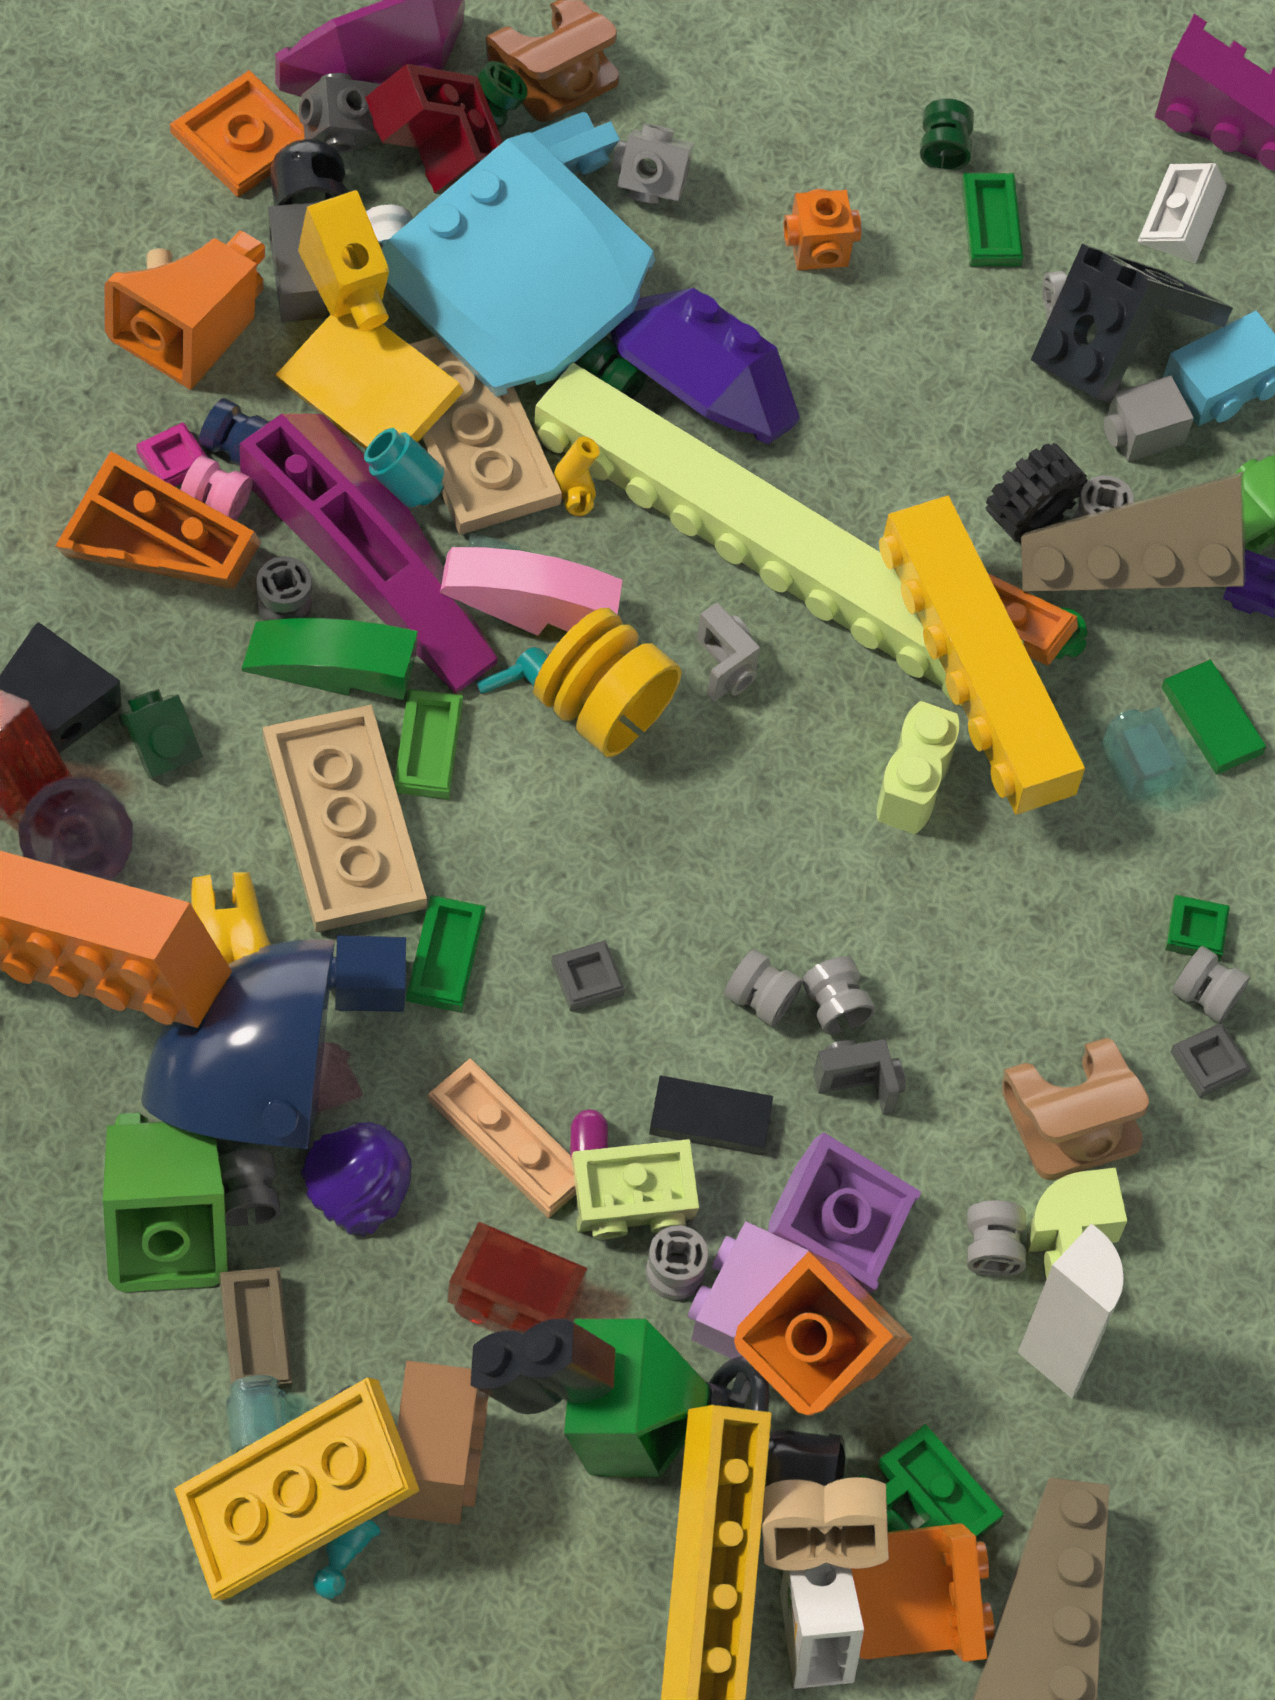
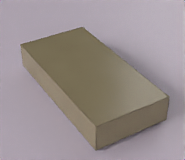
[219,1267,292,1393]

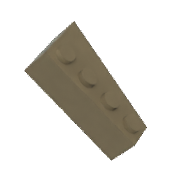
[972,1477,1110,1700]

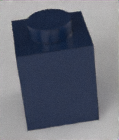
[330,935,406,1012]

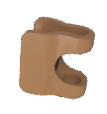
[1002,1038,1149,1180]

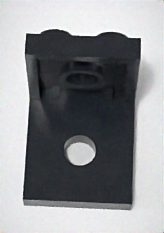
[1030,244,1233,403]

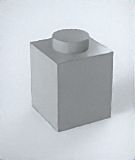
[1104,376,1194,462]

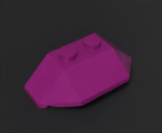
[275,0,465,97]

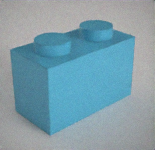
[1163,311,1275,427]

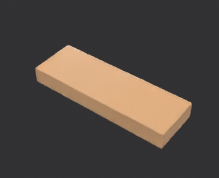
[428,1058,576,1218]

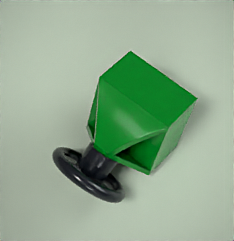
[564,1319,770,1477]

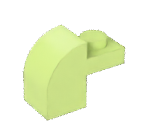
[1027,1167,1127,1279]

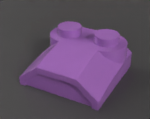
[768,1132,921,1293]

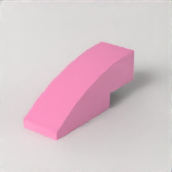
[440,547,623,636]

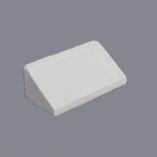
[1138,163,1227,263]

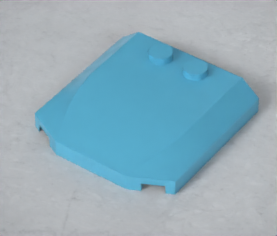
[382,132,655,397]

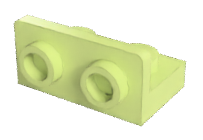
[571,1139,699,1240]

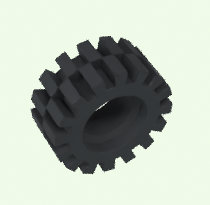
[985,443,1088,544]

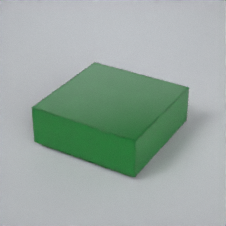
[1165,895,1230,961]

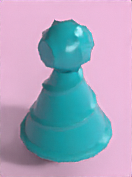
[313,1520,381,1599]

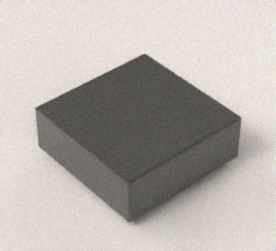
[551,940,625,1011]
[1170,1023,1251,1098]

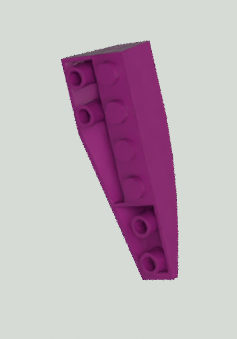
[240,413,498,694]

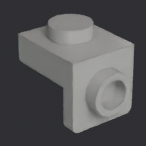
[697,602,760,702]

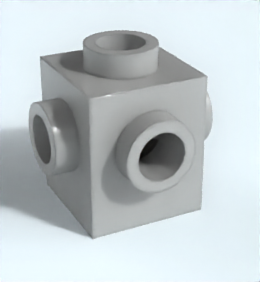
[612,124,695,203]

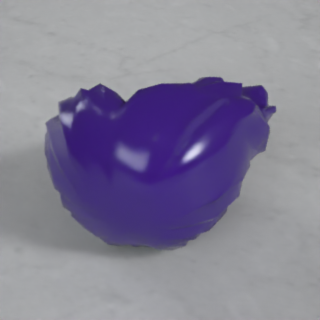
[300,1122,412,1237]

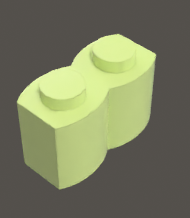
[877,701,959,834]

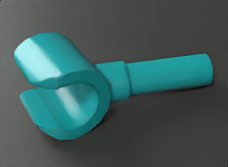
[476,647,548,694]

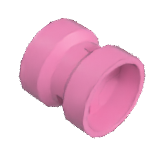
[180,455,253,521]

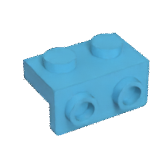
[531,112,620,174]

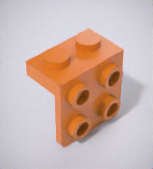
[851,1523,995,1662]

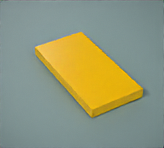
[174,1377,420,1601]

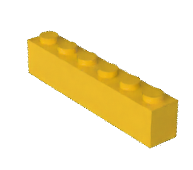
[879,495,1085,815]
[661,1405,772,1700]

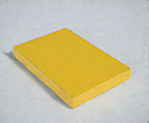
[275,313,464,449]

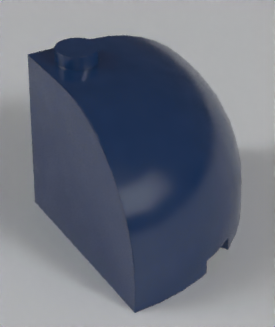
[141,939,335,1149]

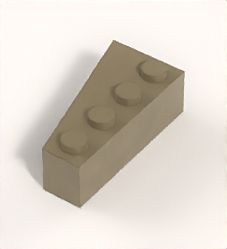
[1021,471,1246,591]

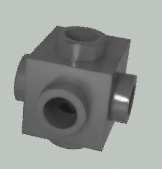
[299,73,381,154]

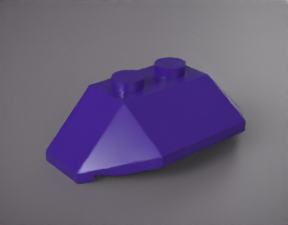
[610,288,800,444]

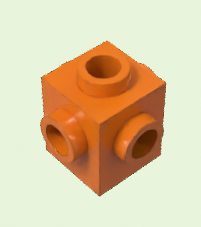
[783,189,861,270]

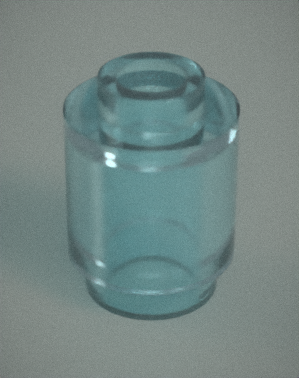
[225,1375,289,1456]

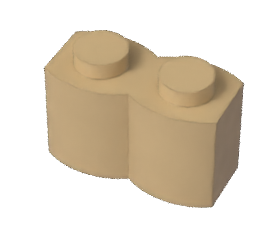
[762,1478,889,1571]

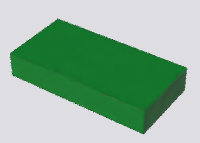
[961,173,1024,267]
[1161,659,1266,775]
[406,895,486,1013]

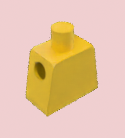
[298,190,389,331]

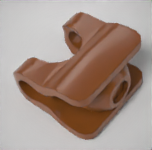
[485,0,619,122]

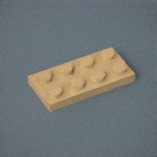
[409,336,562,535]
[263,704,427,932]

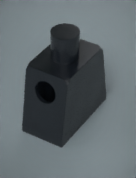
[0,622,122,760]

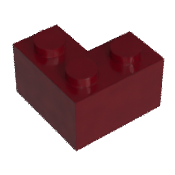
[365,64,503,194]

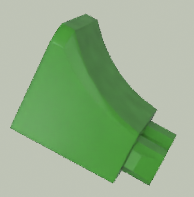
[103,1113,228,1292]

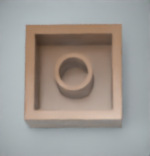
[388,1361,489,1525]

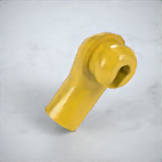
[554,436,600,516]

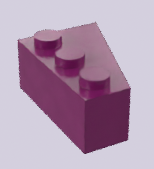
[1154,14,1275,171]

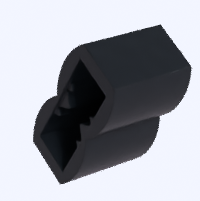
[470,1319,616,1414]

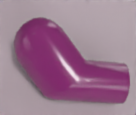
[570,1109,609,1157]

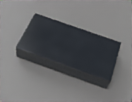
[649,1075,773,1155]

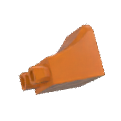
[105,231,265,390]
[734,1251,913,1416]

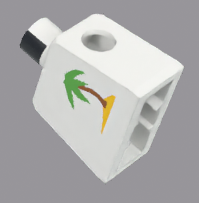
[780,1562,864,1689]

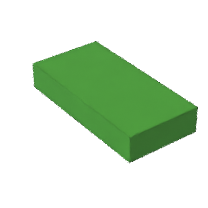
[394,689,463,800]

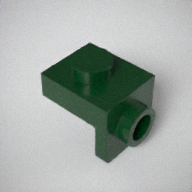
[117,689,203,778]

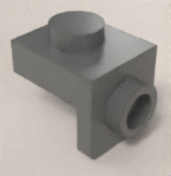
[813,1039,905,1114]

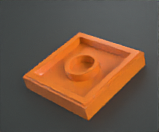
[170,70,305,197]

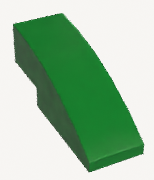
[242,618,418,700]

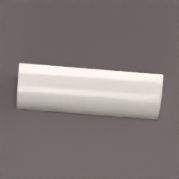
[1018,1223,1123,1398]

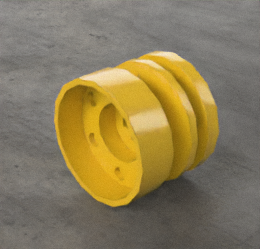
[533,608,682,757]

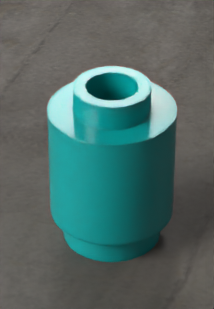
[364,428,444,507]

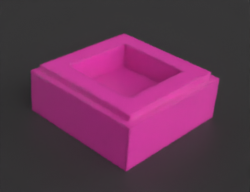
[136,422,207,487]

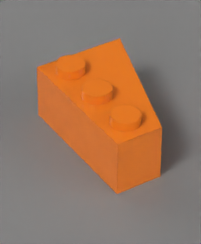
[55,451,261,589]

